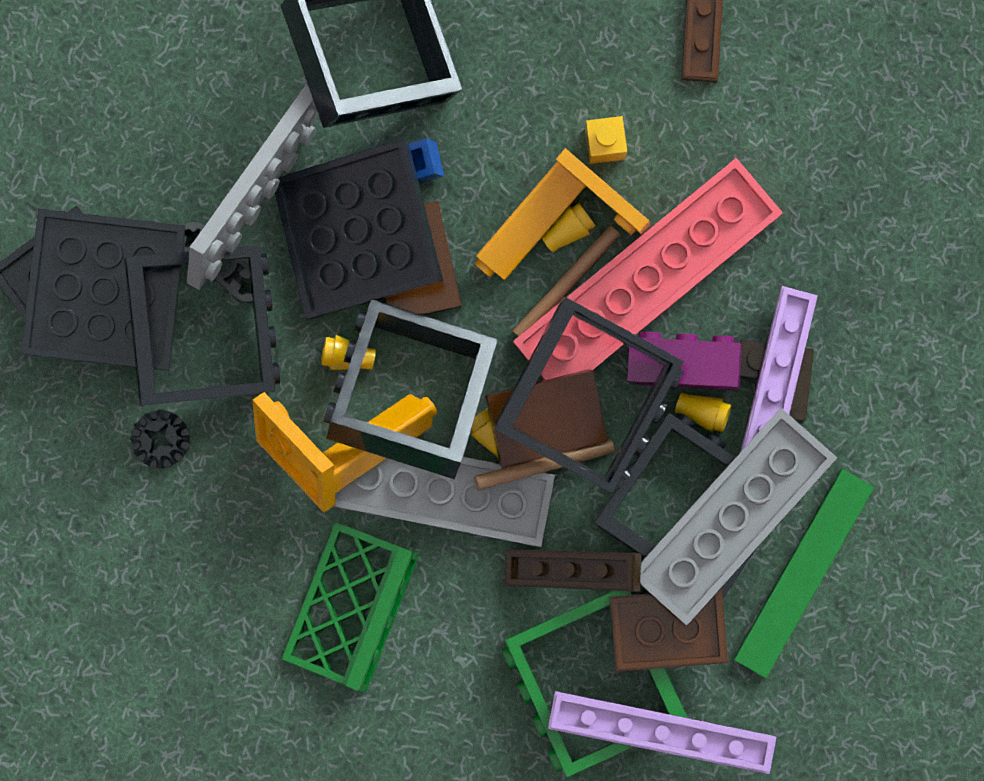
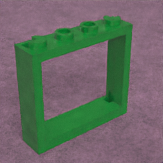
[502,590,687,777]

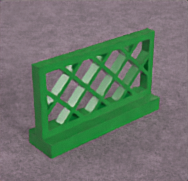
[282,522,420,692]

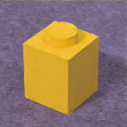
[585,116,627,164]

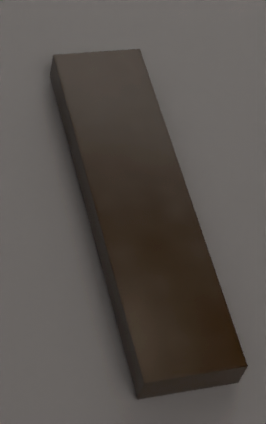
[505,549,641,591]

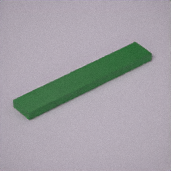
[733,469,874,678]

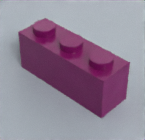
[627,332,742,391]

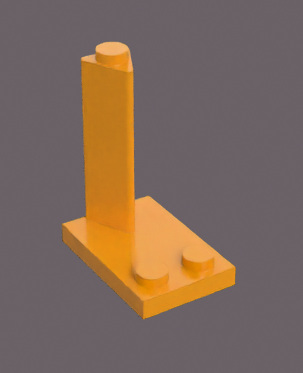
[474,148,651,280]
[252,392,437,512]

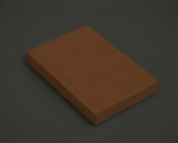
[386,201,462,316]
[485,369,607,468]
[610,588,728,672]

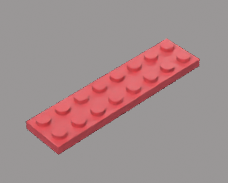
[513,158,783,380]

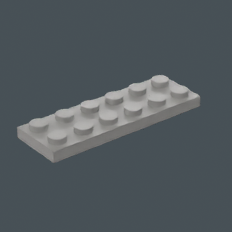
[187,85,318,290]
[640,408,837,626]
[333,457,555,547]

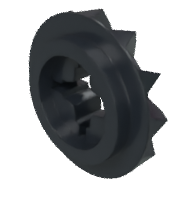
[130,410,190,468]

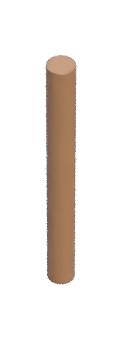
[512,226,620,337]
[474,439,615,490]

